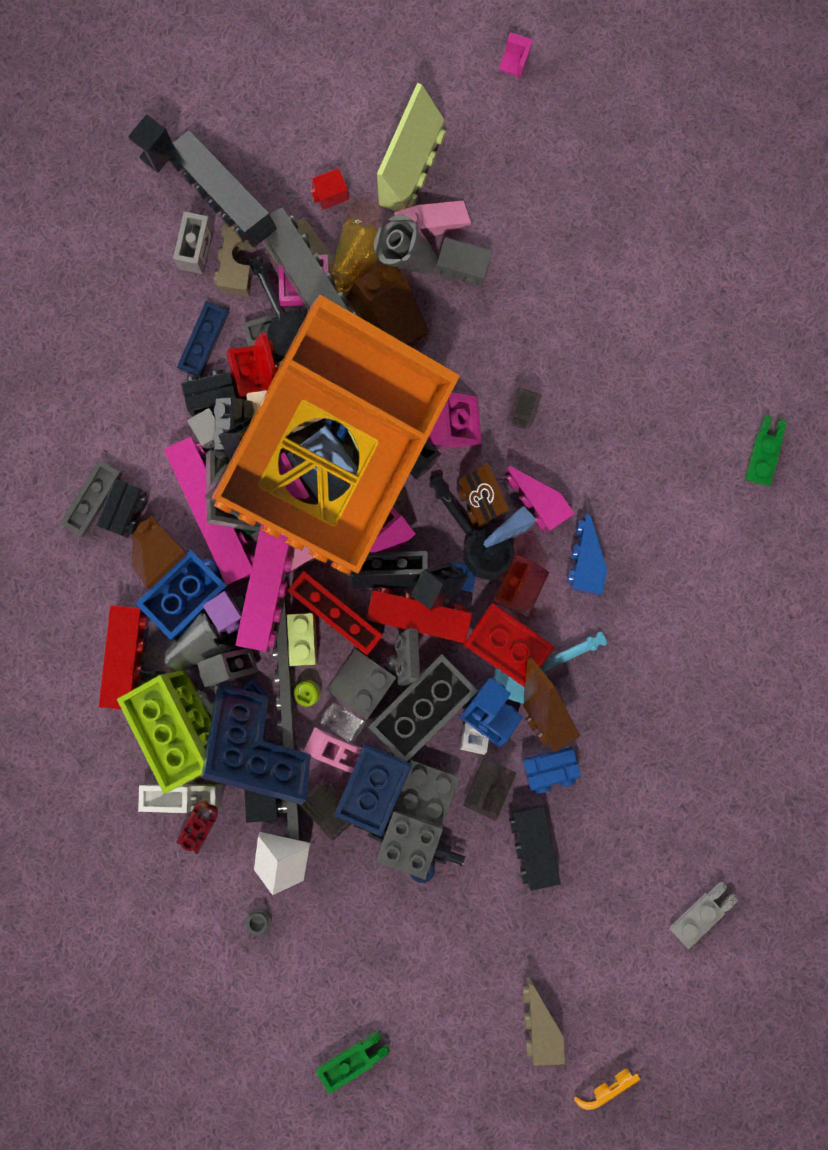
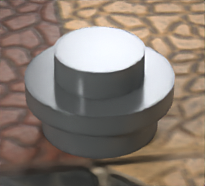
[245,909,271,936]

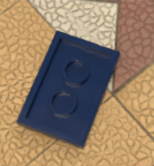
[334,743,412,837]

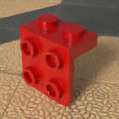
[226,333,278,399]

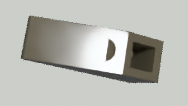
[523,978,565,1066]

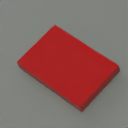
[463,603,555,688]

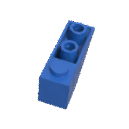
[567,514,607,596]

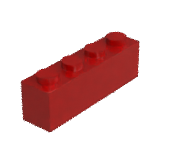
[287,571,384,656]
[366,587,472,644]
[98,605,149,709]

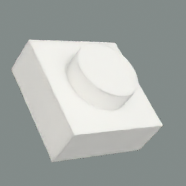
[460,723,489,755]

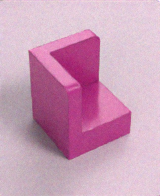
[499,32,533,78]

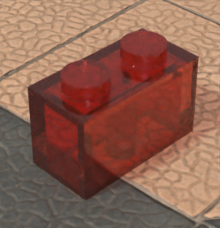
[494,555,550,617]

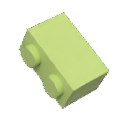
[287,613,318,666]

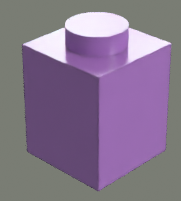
[202,591,242,634]

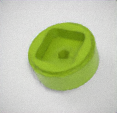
[294,680,321,707]

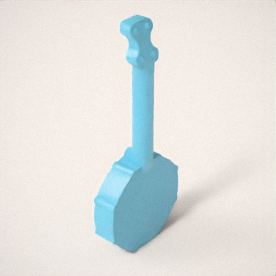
[493,632,607,703]

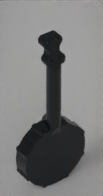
[248,256,306,360]
[429,475,514,581]

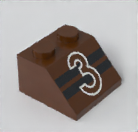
[456,463,509,528]

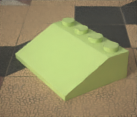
[377,83,446,212]

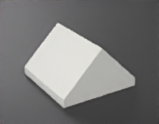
[254,832,310,895]

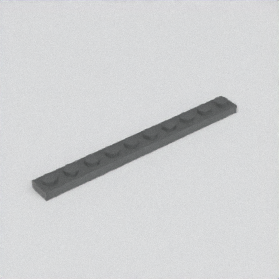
[273,592,302,841]

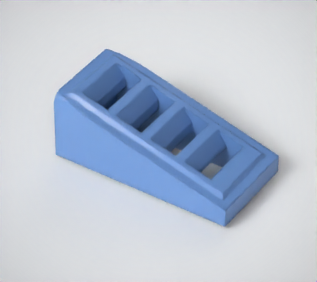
[483,507,536,548]

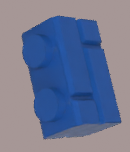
[521,746,581,794]

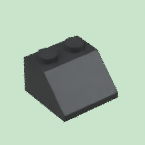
[327,649,396,720]

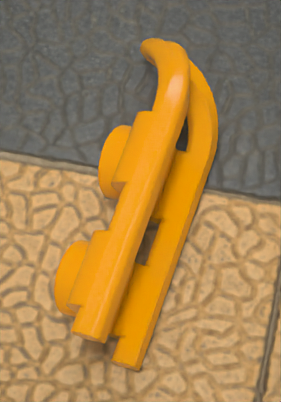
[574,1068,641,1110]

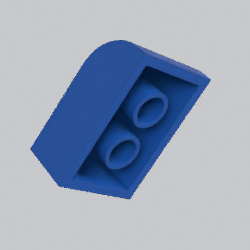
[135,550,228,640]

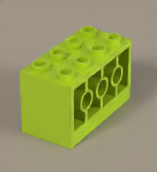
[117,670,211,794]

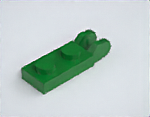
[744,414,787,487]
[316,1031,391,1094]

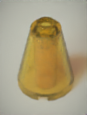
[330,219,379,292]

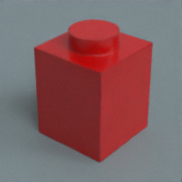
[310,168,349,210]

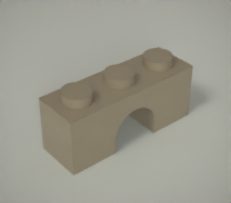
[214,223,257,297]

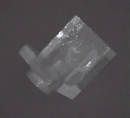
[320,702,367,744]

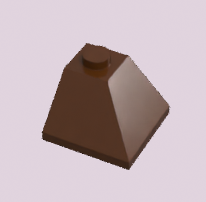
[132,516,187,590]

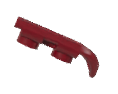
[176,800,218,854]

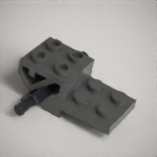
[354,759,466,880]

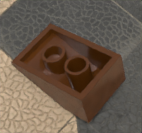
[347,264,429,345]
[523,657,580,753]

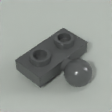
[385,628,420,686]

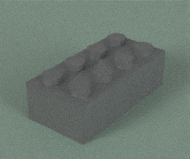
[369,654,478,761]

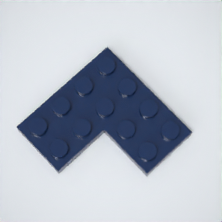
[201,683,311,805]

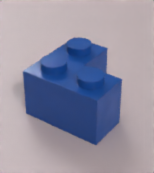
[459,678,523,748]

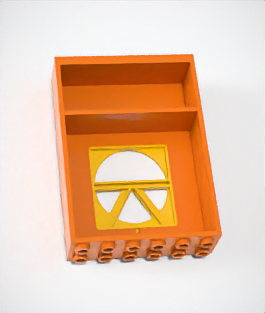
[211,295,460,575]

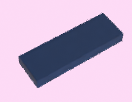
[177,301,230,376]

